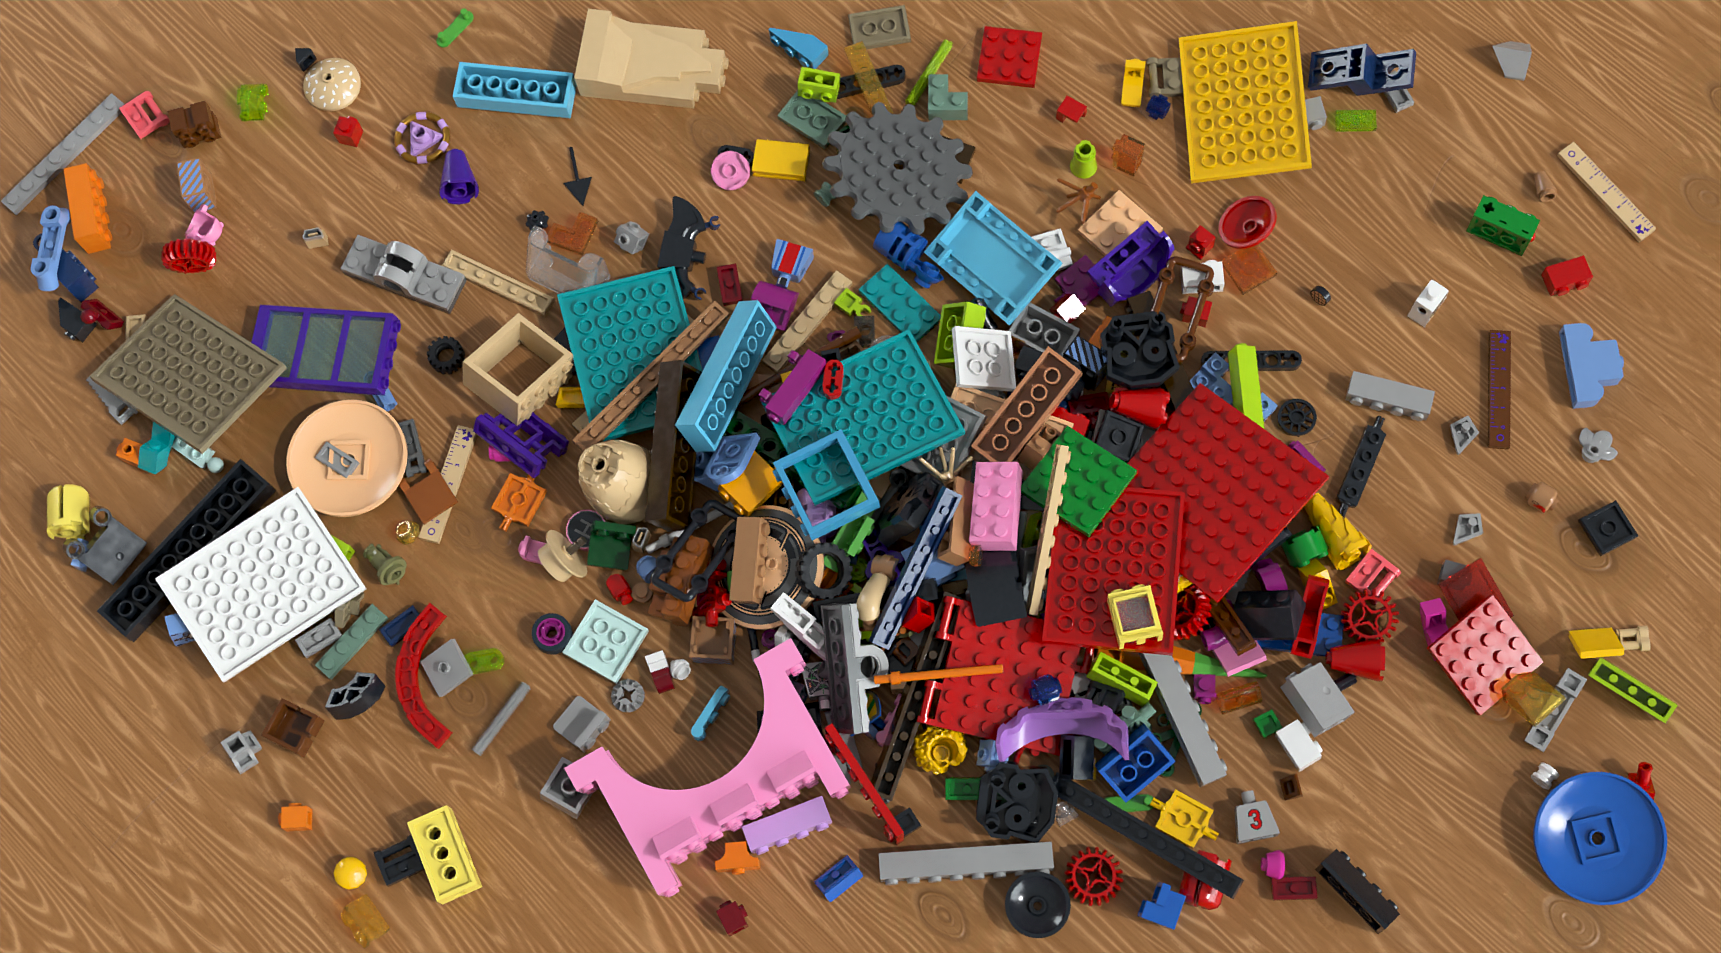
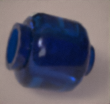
[1028,674,1062,705]

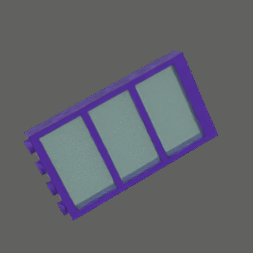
[251,305,401,396]

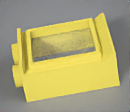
[1107,584,1163,649]

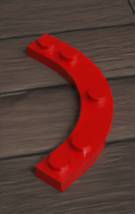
[395,603,453,749]

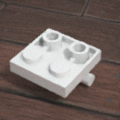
[1032,228,1073,271]

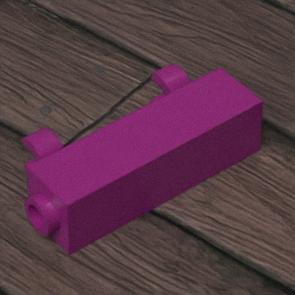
[759,349,826,425]

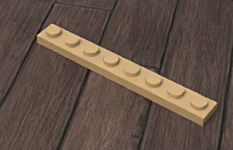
[1026,444,1071,616]

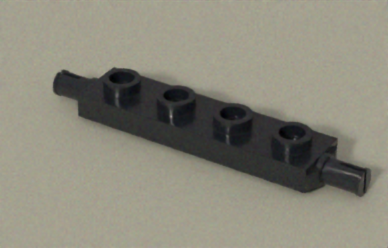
[1336,416,1386,518]

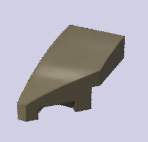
[335,592,364,628]

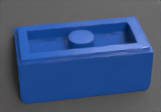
[814,855,863,902]

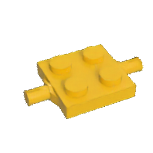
[1150,789,1219,849]

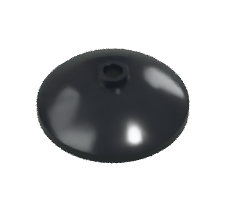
[1005,872,1071,938]

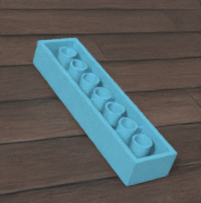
[675,300,777,452]

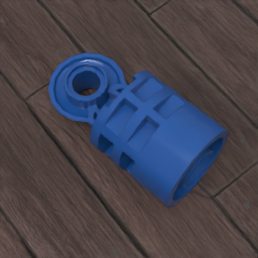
[873,222,944,288]

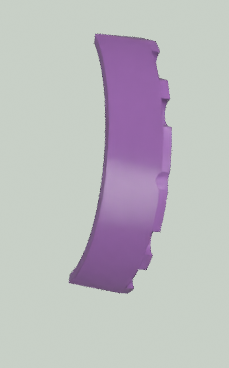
[995,697,1129,762]

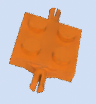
[491,473,547,532]

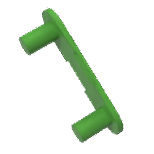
[436,8,474,48]
[1104,794,1153,812]

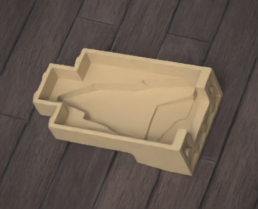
[574,9,729,109]

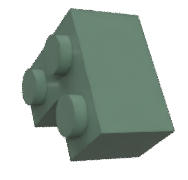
[928,74,968,120]

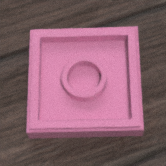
[1212,640,1267,677]

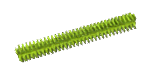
[905,40,953,106]

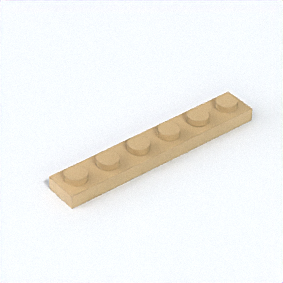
[762,270,852,373]

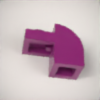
[1251,558,1288,591]

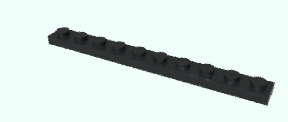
[1052,772,1244,899]

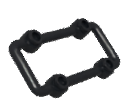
[650,500,744,602]

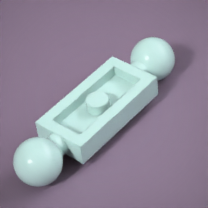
[172,437,224,473]

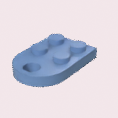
[706,433,760,485]

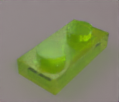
[1335,110,1377,132]

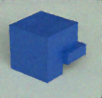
[1137,882,1186,930]

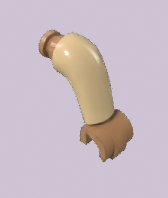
[856,554,899,631]

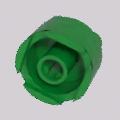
[1280,525,1329,568]

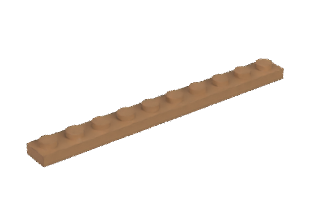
[572,301,729,452]

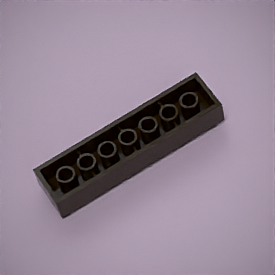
[645,360,702,532]

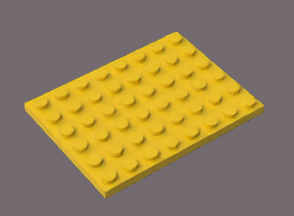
[1179,21,1312,183]

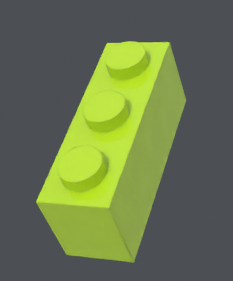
[1086,652,1158,707]

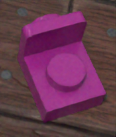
[1193,674,1216,704]

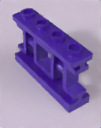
[473,412,569,478]

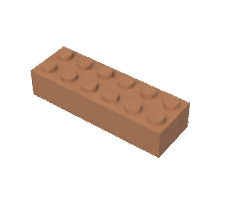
[971,346,1083,462]

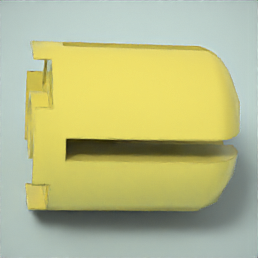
[47,484,90,540]

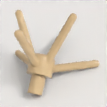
[919,447,973,483]

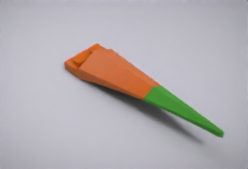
[1096,646,1267,678]

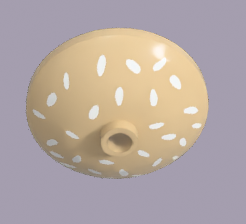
[303,58,361,111]

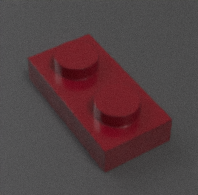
[717,263,743,306]
[1271,876,1318,901]

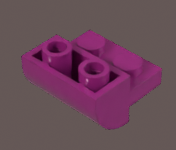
[751,281,799,331]

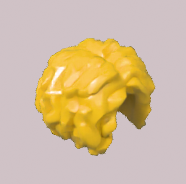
[913,725,968,775]

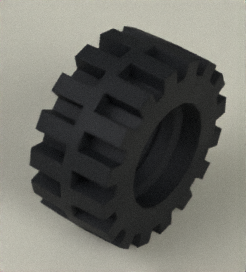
[427,336,465,375]

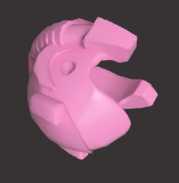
[185,204,223,246]

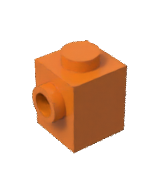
[116,438,143,470]
[278,803,313,831]

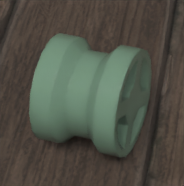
[813,182,837,207]

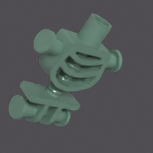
[1094,702,1157,755]

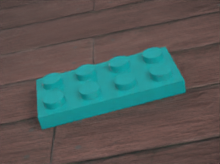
[858,263,941,342]

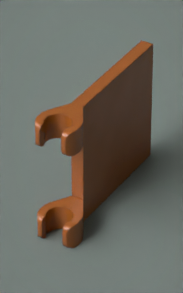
[399,458,458,525]

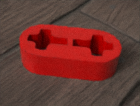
[823,360,844,400]

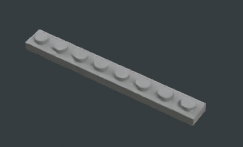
[1,93,125,215]

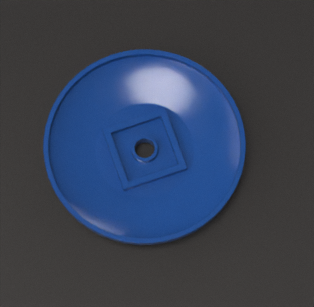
[1533,772,1667,905]

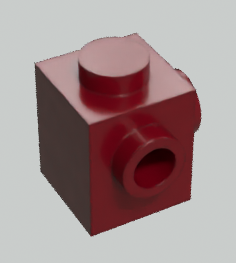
[716,900,749,937]

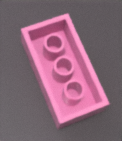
[969,462,1023,551]

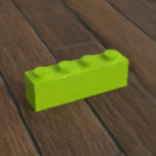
[1588,657,1678,724]

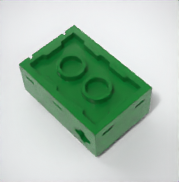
[1466,195,1540,256]

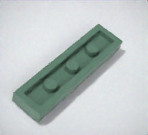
[315,604,389,680]

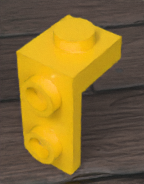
[1121,59,1146,107]

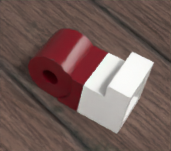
[645,650,675,694]

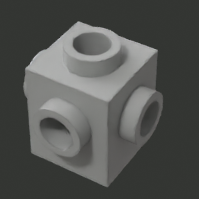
[614,221,649,254]

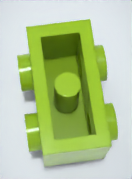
[798,67,840,103]

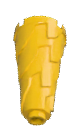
[1304,493,1372,570]

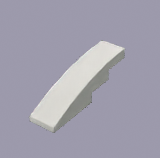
[770,592,826,660]

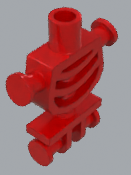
[692,559,732,627]

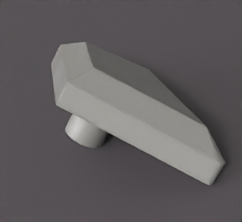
[1450,416,1479,455]
[1453,513,1483,546]

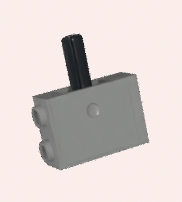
[1280,662,1357,738]

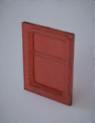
[1438,558,1514,620]

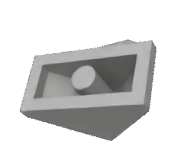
[1492,41,1532,81]

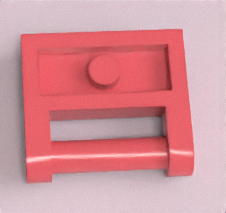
[119,91,170,139]
[1345,549,1401,605]

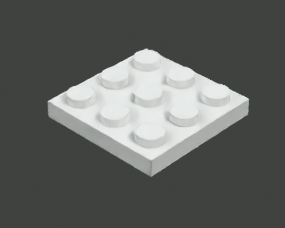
[952,326,1016,392]

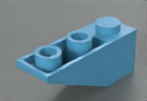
[768,28,829,69]

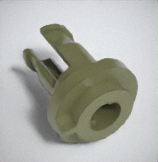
[363,544,407,585]

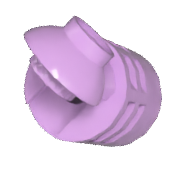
[796,488,837,567]

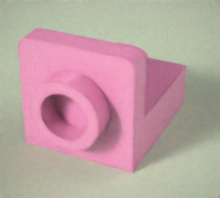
[518,536,546,565]

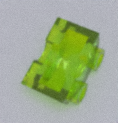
[237,84,268,121]

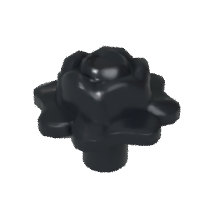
[526,210,549,232]

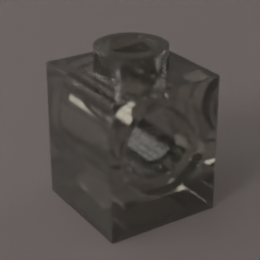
[854,315,876,348]

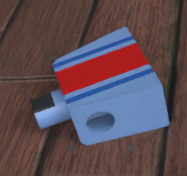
[771,239,814,289]

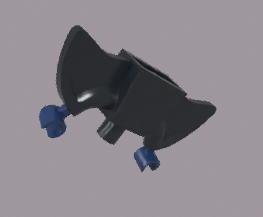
[657,196,720,300]

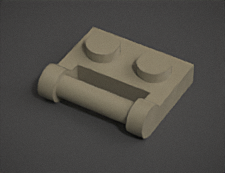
[1146,57,1184,98]

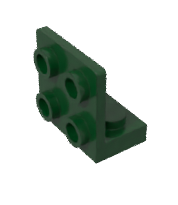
[587,520,636,571]

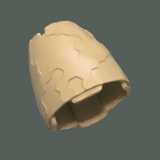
[578,440,651,524]

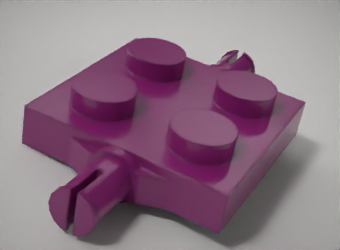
[1054,255,1100,307]

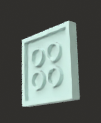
[562,599,649,684]

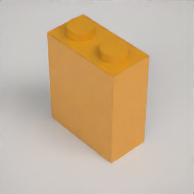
[718,451,783,517]

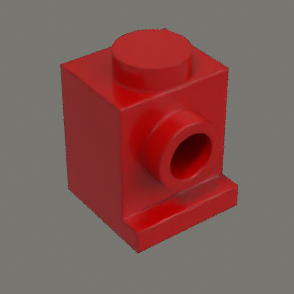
[1185,225,1216,260]

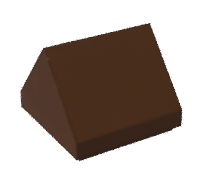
[1279,774,1303,800]

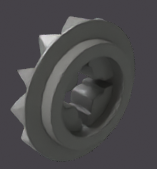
[611,678,645,712]

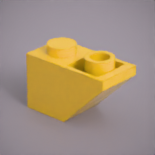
[1298,559,1338,610]

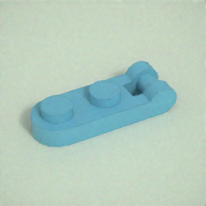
[691,685,730,741]

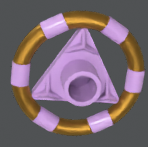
[394,112,450,164]

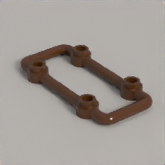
[1150,256,1214,363]

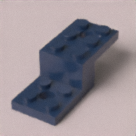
[1308,43,1416,96]

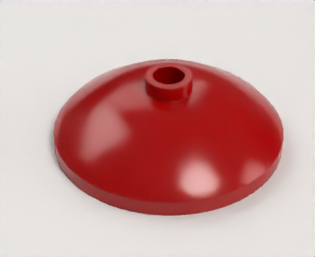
[1219,196,1277,249]

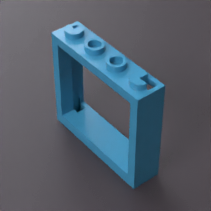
[772,429,880,541]

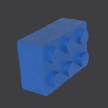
[1095,723,1176,803]

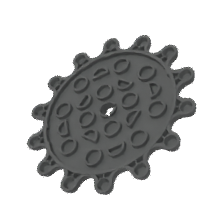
[822,102,973,235]

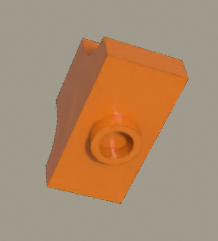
[715,841,760,875]

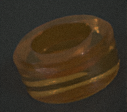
[969,545,982,566]

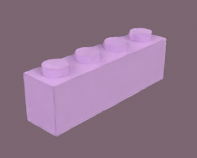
[742,796,832,855]

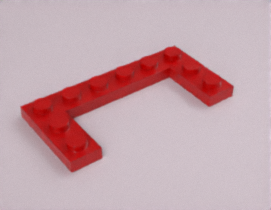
[824,723,904,846]

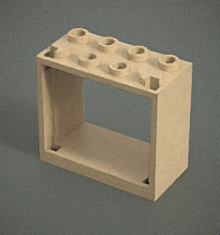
[463,313,573,426]

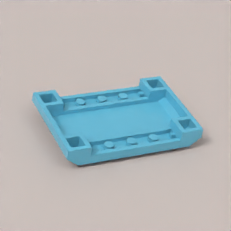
[924,191,1063,326]

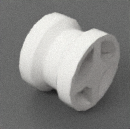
[1531,762,1559,790]

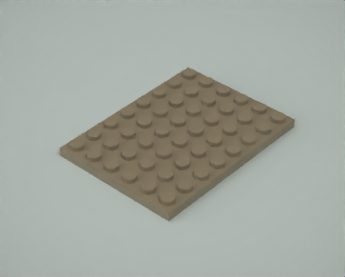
[90,294,287,454]

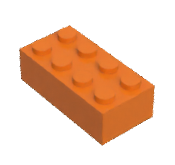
[64,163,112,254]

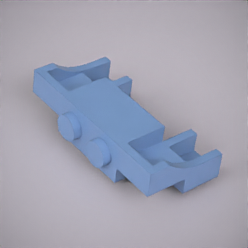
[1190,352,1278,421]

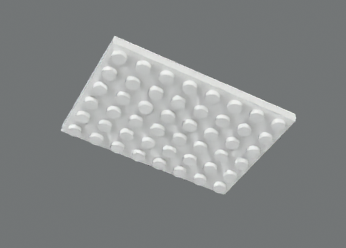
[155,487,366,682]

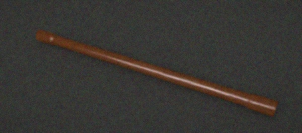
[737,326,862,408]

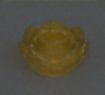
[395,520,420,545]

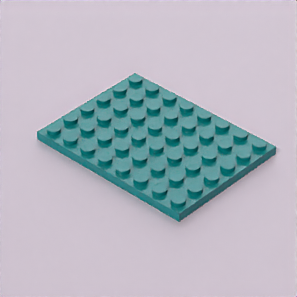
[557,266,703,442]
[761,329,965,506]

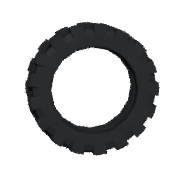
[795,543,853,600]

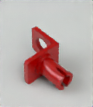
[1628,762,1655,800]

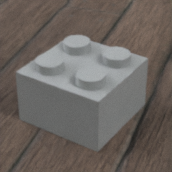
[540,757,593,819]

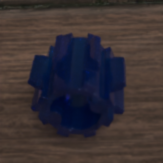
[1146,94,1171,120]

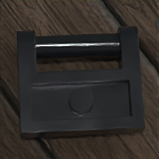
[1084,680,1125,715]
[374,835,425,887]

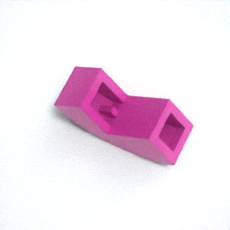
[1420,598,1448,661]

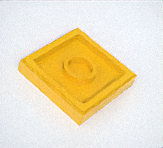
[1569,627,1624,659]

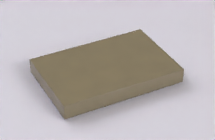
[848,5,911,51]

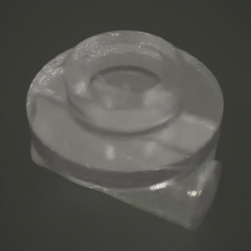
[1055,802,1079,827]

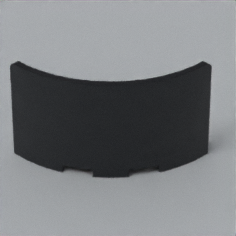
[965,547,1027,627]

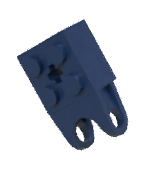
[33,233,99,303]

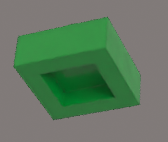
[1253,709,1283,739]

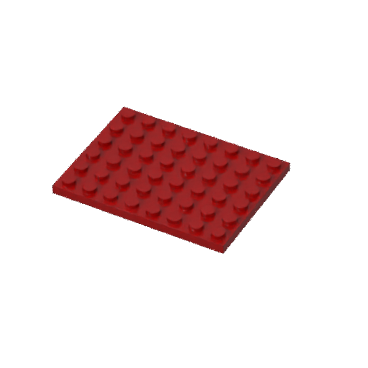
[1042,487,1185,656]

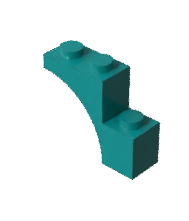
[138,422,176,474]

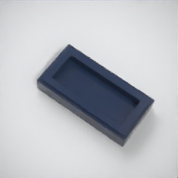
[379,605,419,647]

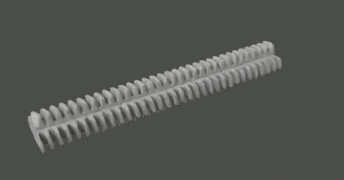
[471,682,531,756]

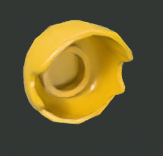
[333,857,367,890]

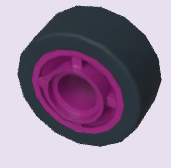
[531,613,573,655]

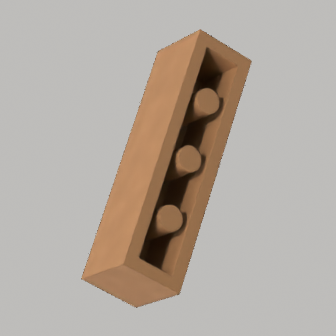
[937,476,974,566]
[729,517,770,604]

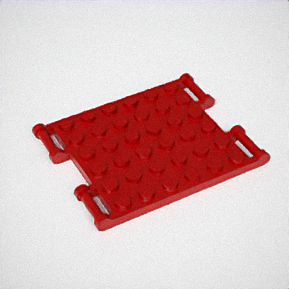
[916,596,1094,756]

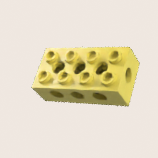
[407,805,482,904]

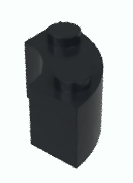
[325,672,386,720]

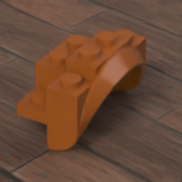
[648,536,714,627]

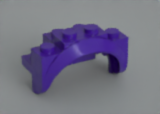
[1087,221,1175,307]

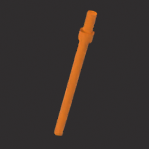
[874,664,1003,685]

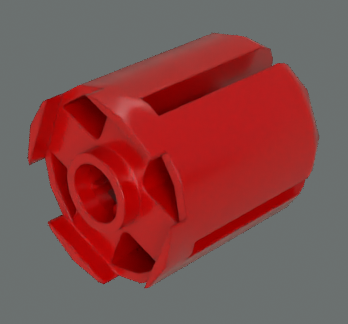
[1179,850,1232,910]

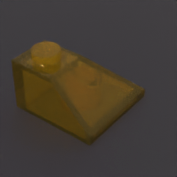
[1501,671,1566,727]

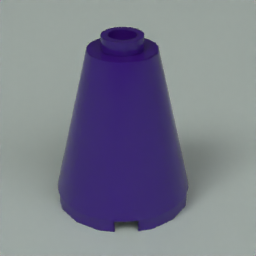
[439,149,479,205]

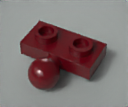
[80,299,124,330]
[1067,392,1111,431]

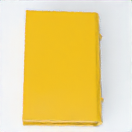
[752,139,810,181]

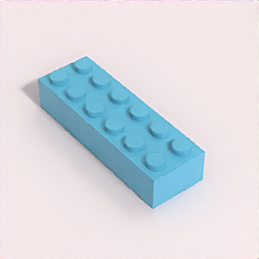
[453,62,577,118]

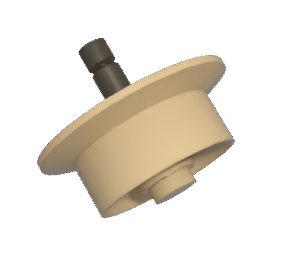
[538,530,587,582]

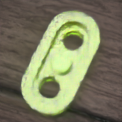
[1023,512,1044,548]
[464,648,505,674]

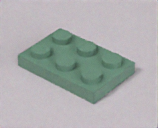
[777,90,846,149]

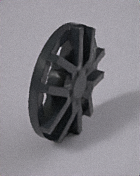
[1278,399,1317,437]

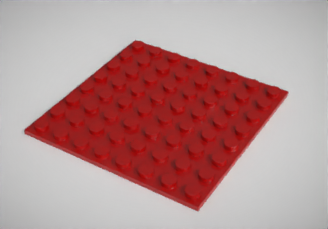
[1127,383,1330,603]

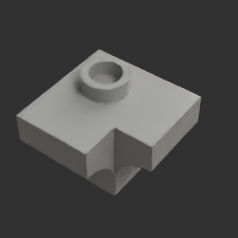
[221,730,262,775]

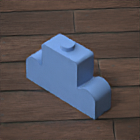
[1559,323,1624,409]

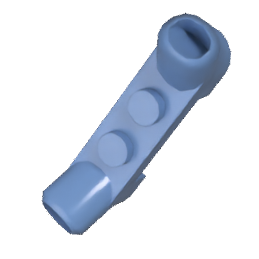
[31,205,71,291]

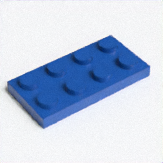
[1257,613,1344,657]

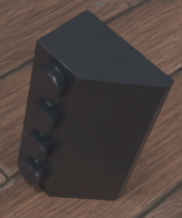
[1315,849,1400,934]

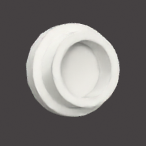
[670,659,691,680]

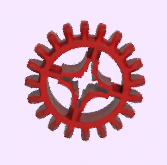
[161,238,216,274]
[1174,585,1212,640]
[1341,588,1399,643]
[1064,847,1123,906]

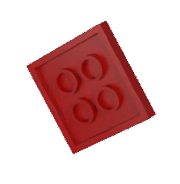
[977,26,1042,88]

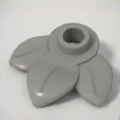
[1579,428,1618,463]

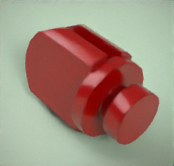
[606,574,633,605]

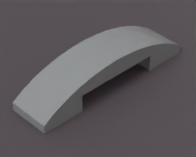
[1524,668,1587,752]

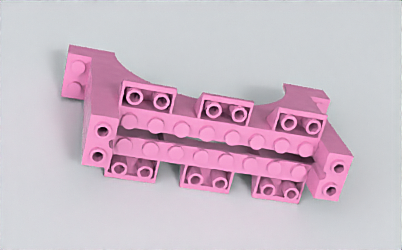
[564,638,851,898]

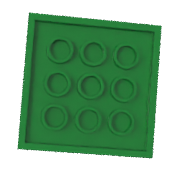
[1021,426,1137,538]

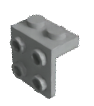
[553,696,611,753]

